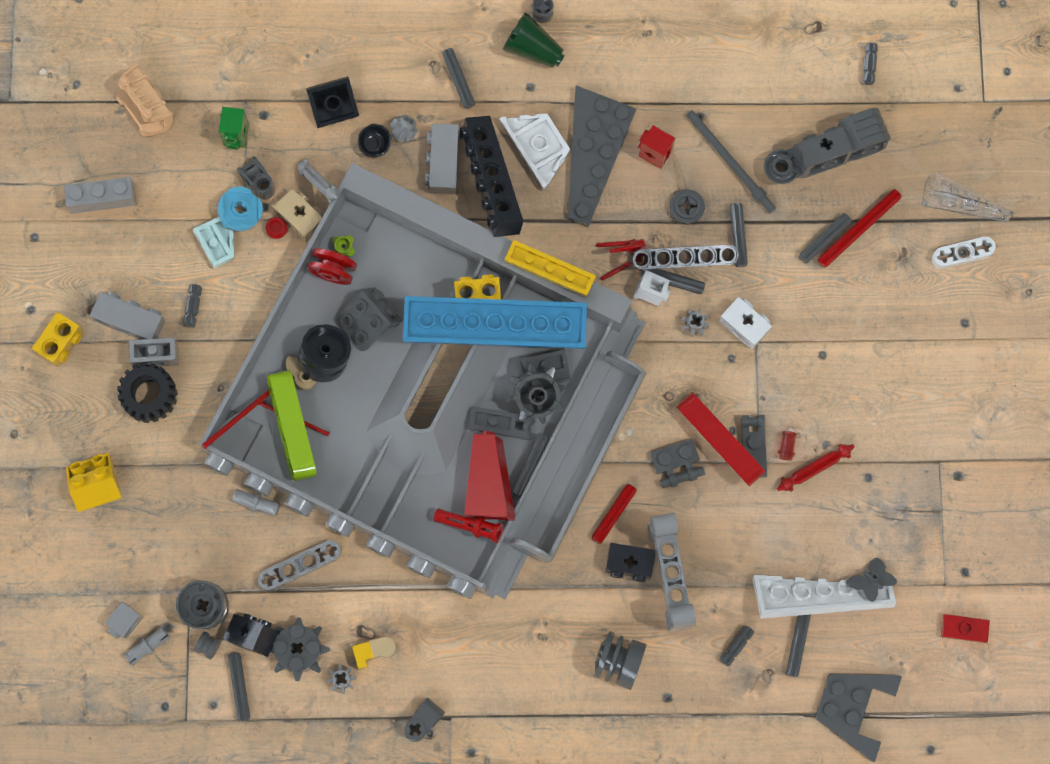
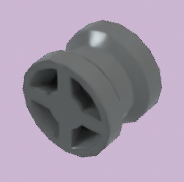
[194,631,221,660]

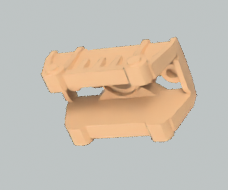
[117,64,173,136]

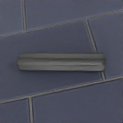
[442,48,475,109]
[730,203,748,267]
[799,213,852,264]
[640,269,705,294]
[511,433,549,497]
[786,614,811,677]
[228,653,250,722]

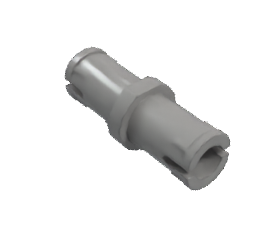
[232,489,280,516]
[124,627,170,666]

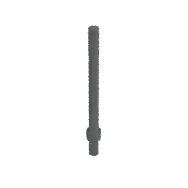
[686,110,776,214]

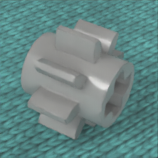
[390,115,418,142]
[682,309,709,337]
[327,665,356,694]

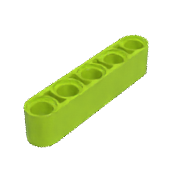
[267,370,316,481]

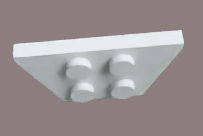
[499,114,570,190]

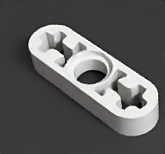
[932,237,996,269]

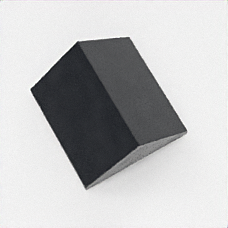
[306,76,359,128]

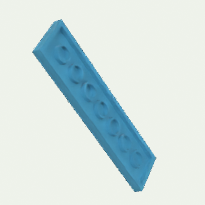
[403,296,587,349]

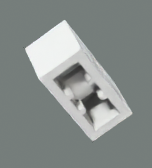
[719,297,772,350]

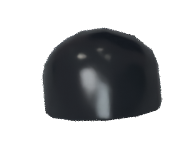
[357,124,392,158]

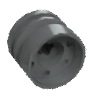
[176,581,229,630]
[594,631,647,690]

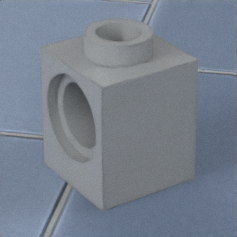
[105,602,143,639]

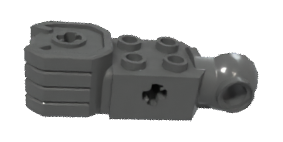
[764,108,891,184]

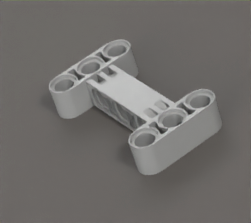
[648,513,696,633]

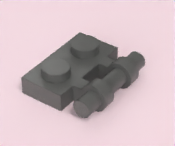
[650,439,705,489]

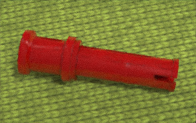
[434,508,503,543]

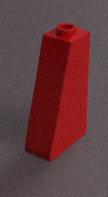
[464,431,515,521]

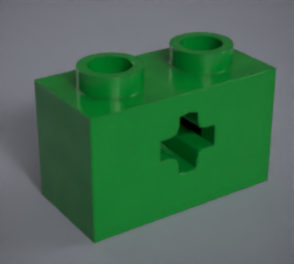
[219,107,249,150]

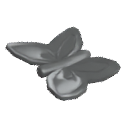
[846,558,897,602]

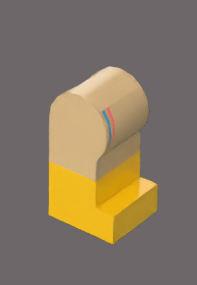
[352,637,397,670]

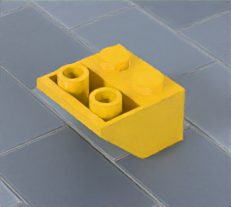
[66,452,122,512]

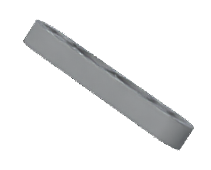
[258,540,341,591]

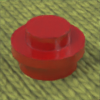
[265,217,288,239]

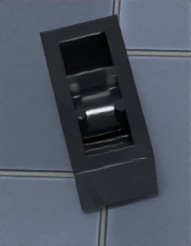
[605,543,656,582]
[223,613,279,657]

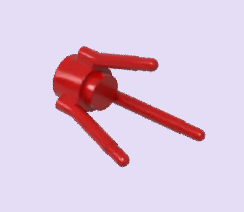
[596,239,646,281]

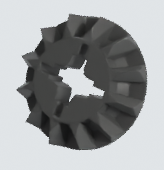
[669,189,705,225]

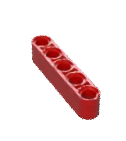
[676,392,766,487]

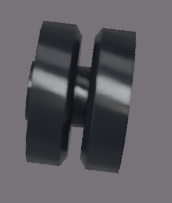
[298,324,351,382]

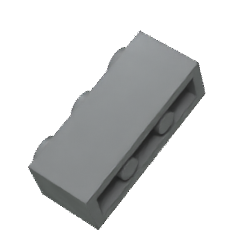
[425,124,459,194]
[64,177,137,214]
[90,292,165,340]

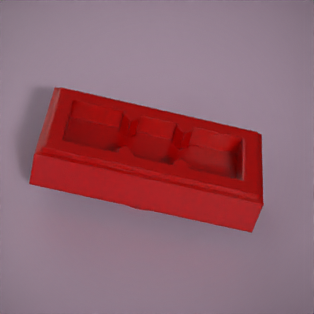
[941,614,990,643]

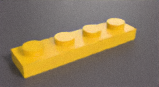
[504,240,596,298]

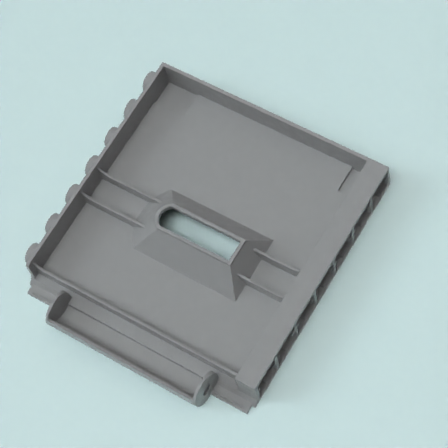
[199,163,646,600]

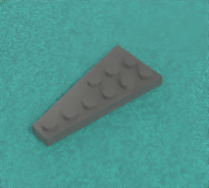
[568,86,636,227]

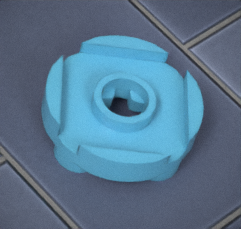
[217,187,263,231]

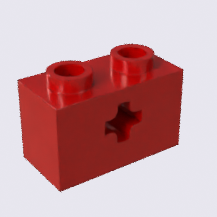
[638,125,676,169]

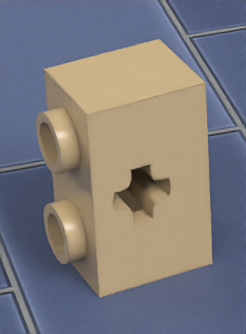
[273,189,324,242]

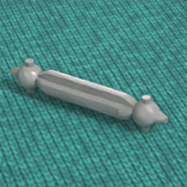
[297,158,339,203]

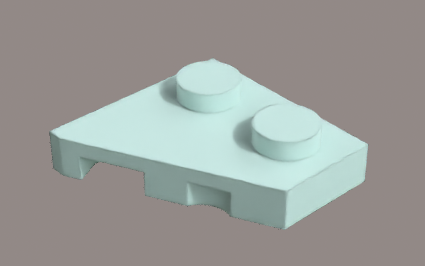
[193,217,234,269]

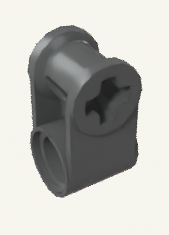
[236,156,275,200]
[405,697,445,742]

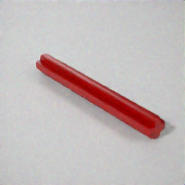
[818,189,902,268]

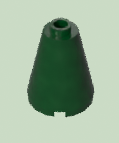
[502,13,565,68]

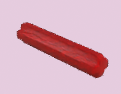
[592,484,637,544]

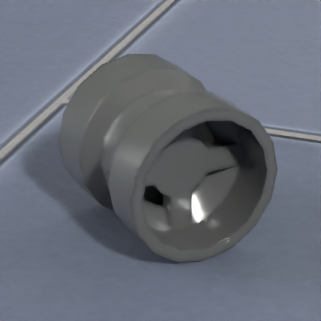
[532,0,554,23]

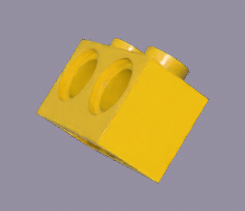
[454,274,501,300]
[32,312,83,367]

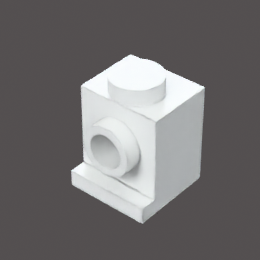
[633,270,670,306]

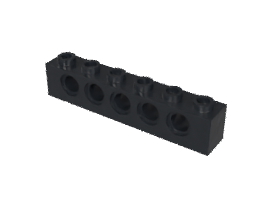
[460,115,524,237]

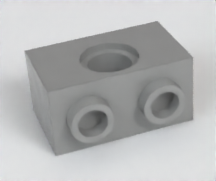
[129,338,179,367]

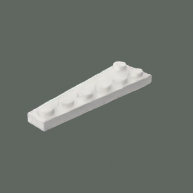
[752,575,896,619]

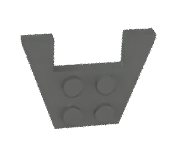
[815,674,902,762]

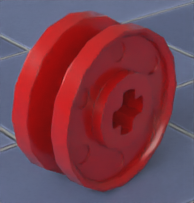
[307,248,357,285]

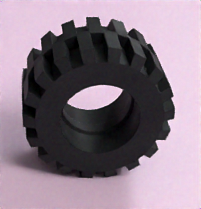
[117,362,178,423]

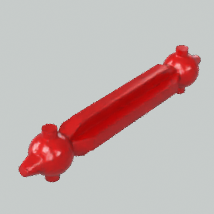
[777,444,855,492]

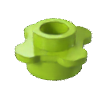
[332,235,355,257]

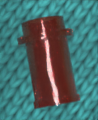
[778,431,797,461]

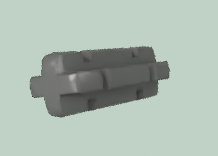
[862,43,878,85]
[183,284,202,328]
[720,625,754,666]

